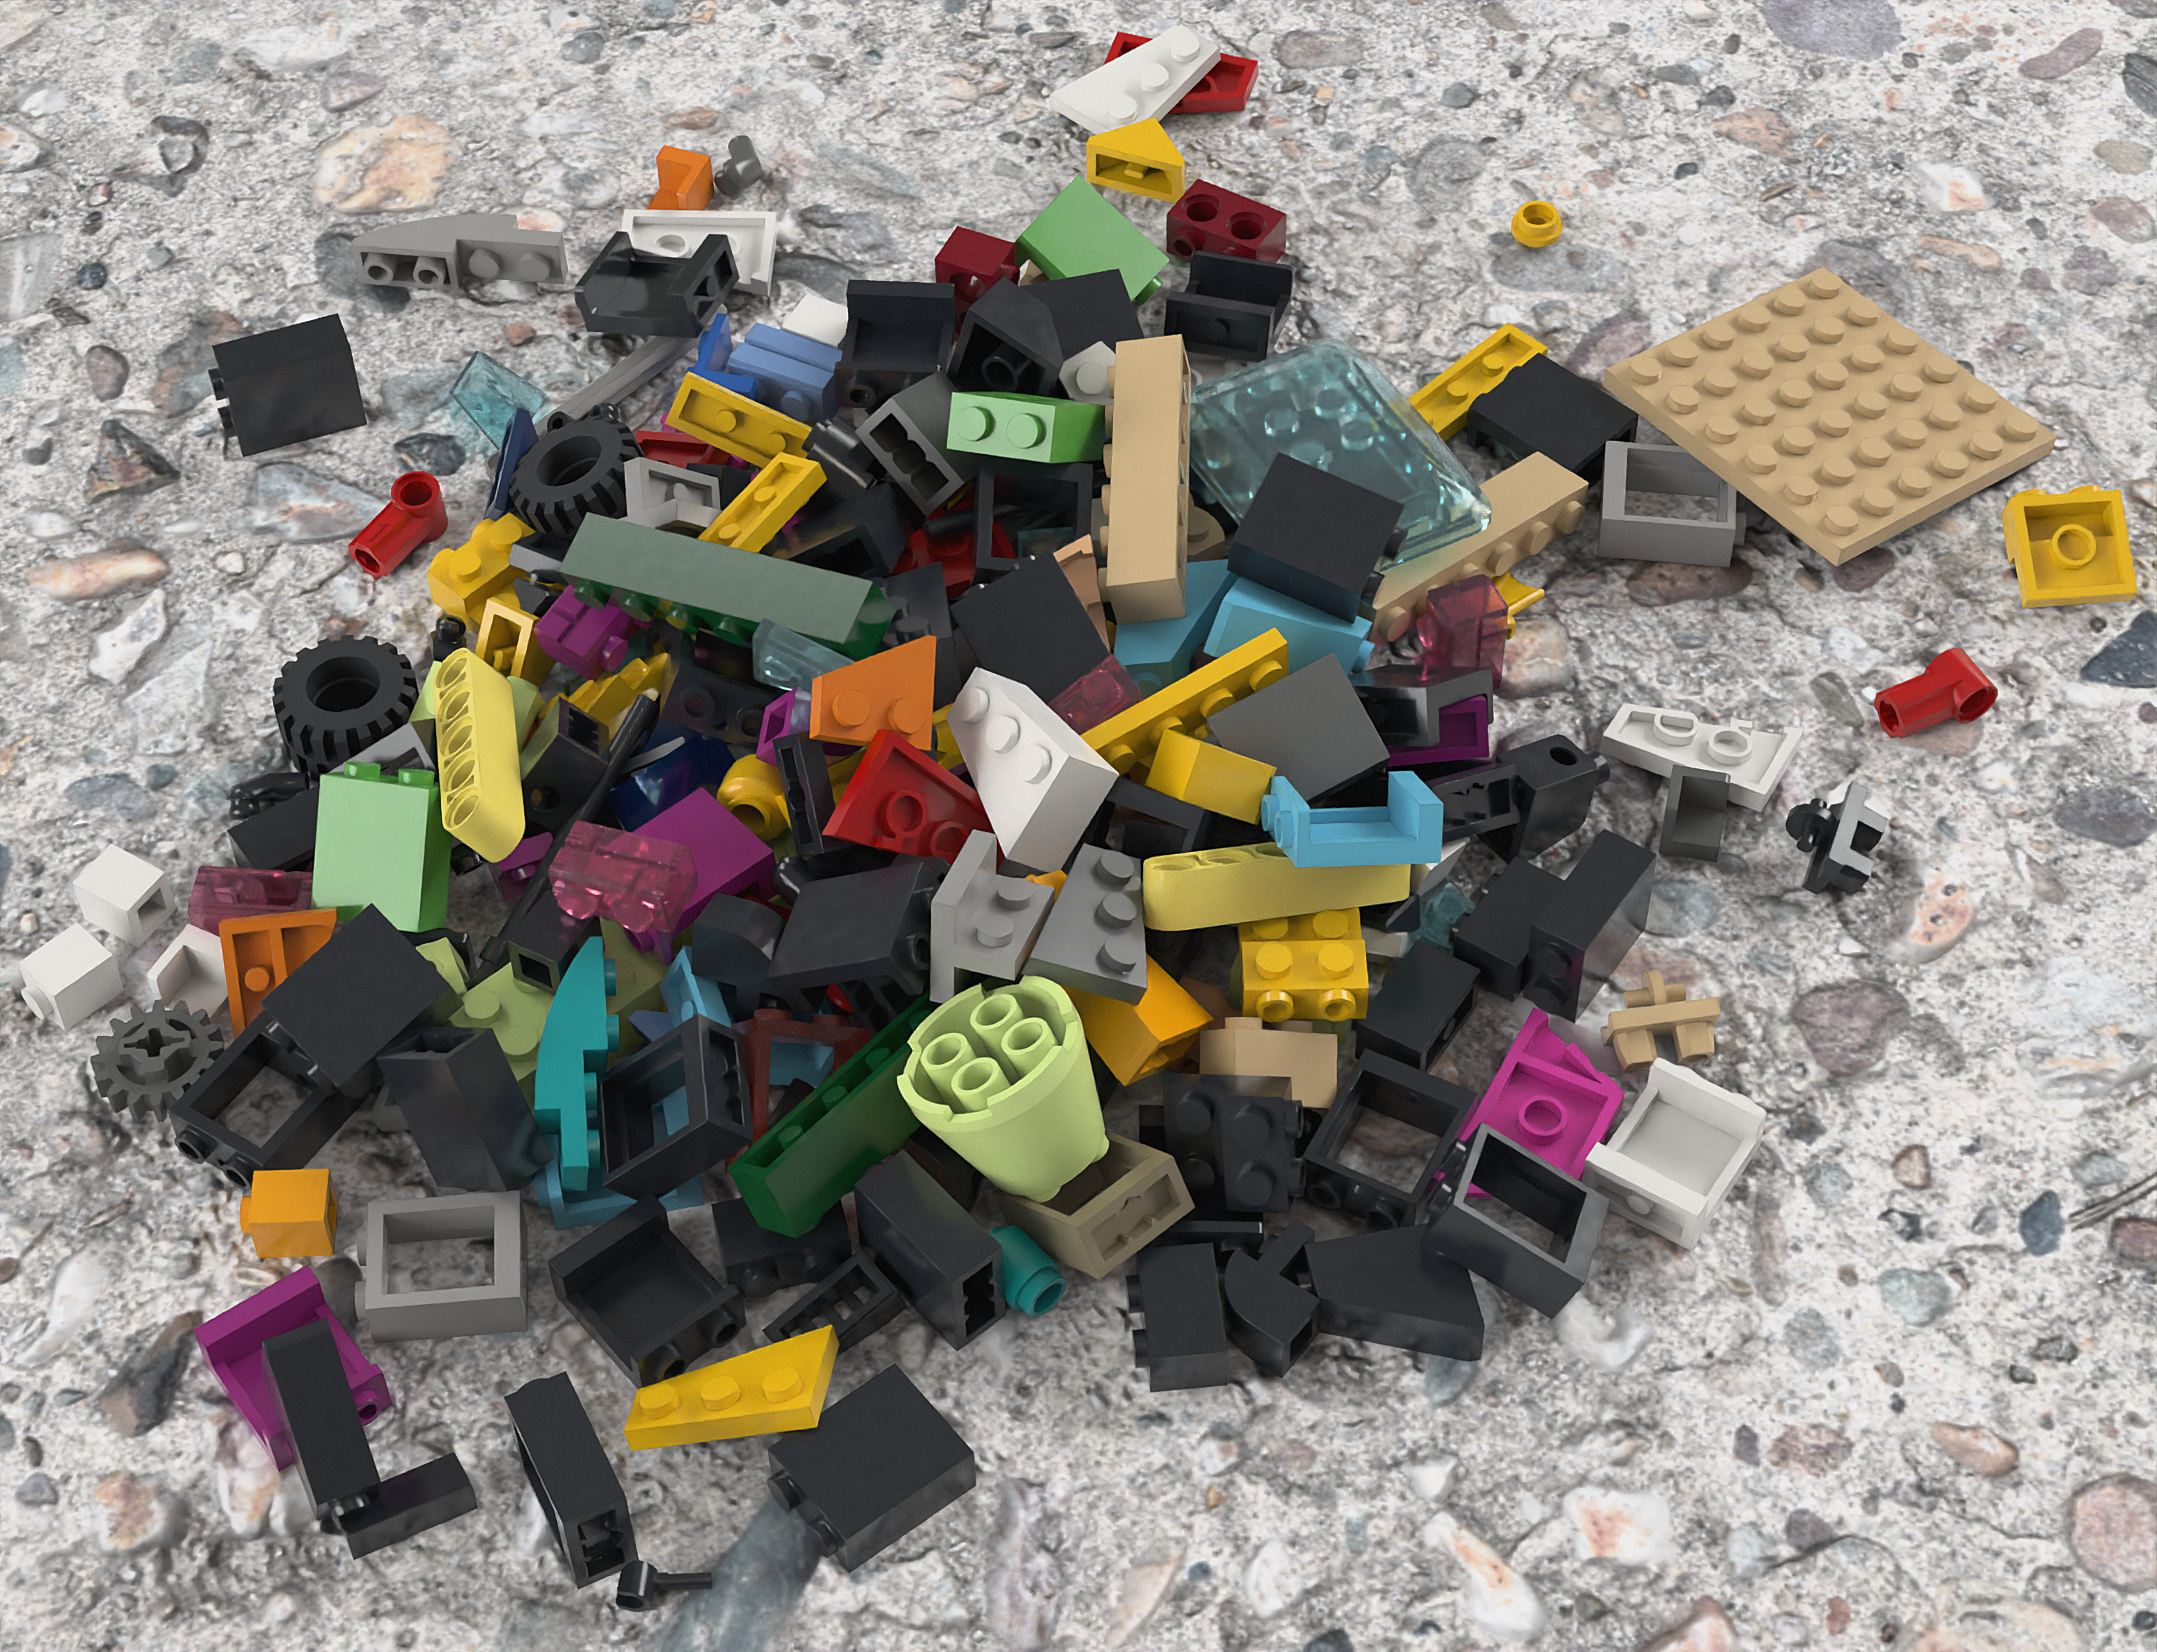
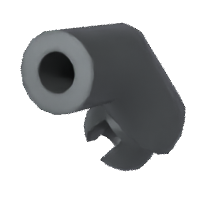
[714,135,762,196]

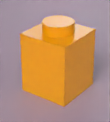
[240,1169,339,1258]

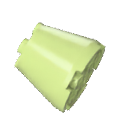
[897,975,1109,1203]

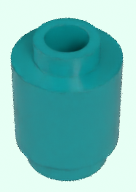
[988,1225,1067,1318]

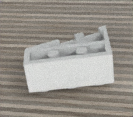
[946,667,1119,873]

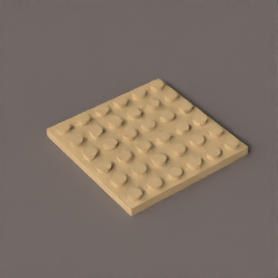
[1602,267,2057,567]

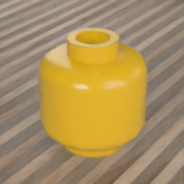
[716,754,788,842]

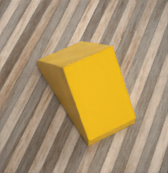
[1086,117,1185,204]
[474,597,557,688]
[1145,728,1277,825]

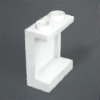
[1582,1058,1767,1251]

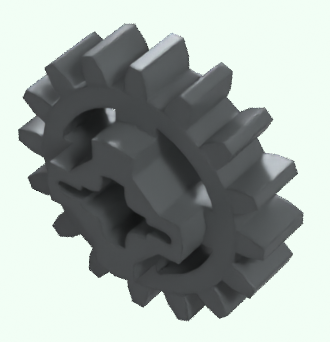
[90,999,226,1123]

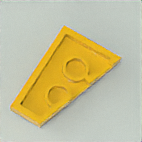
[624,1324,839,1451]

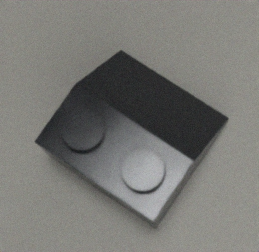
[946,276,1064,398]

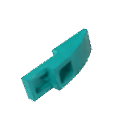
[534,936,619,1191]

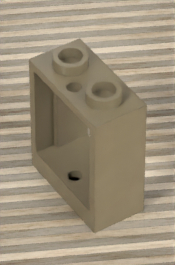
[993,1130,1195,1280]

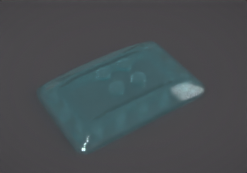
[1189,338,1492,573]

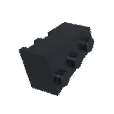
[865,561,962,709]

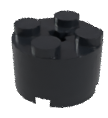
[793,416,887,521]

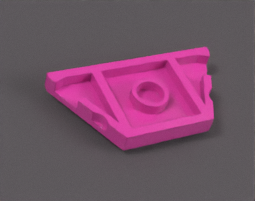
[1437,1007,1624,1198]

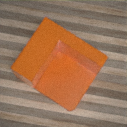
[646,145,715,211]

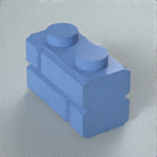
[728,322,842,423]

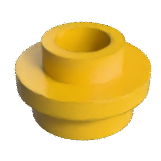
[1511,201,1563,248]

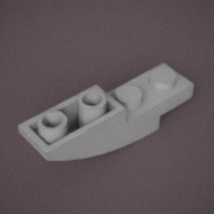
[351,214,568,291]

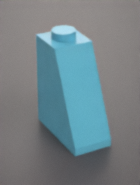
[1113,559,1239,706]
[1203,576,1375,677]

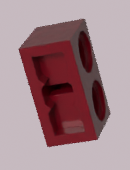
[1166,178,1287,263]
[934,226,1020,341]

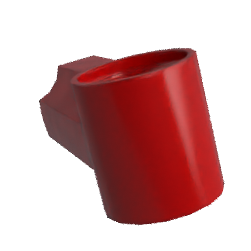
[348,471,448,579]
[1874,648,1998,739]

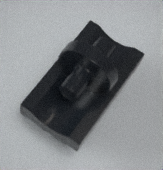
[1785,780,1888,895]

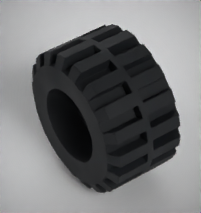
[509,416,647,541]
[272,635,419,783]

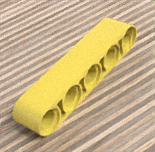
[433,647,525,863]
[1143,842,1411,931]

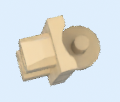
[1600,969,1721,1073]

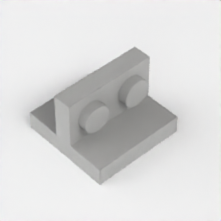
[618,457,723,539]
[930,829,1055,1004]

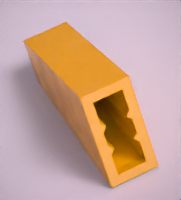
[1024,869,1215,1086]

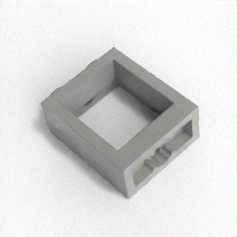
[1597,441,1746,567]
[355,1190,528,1344]

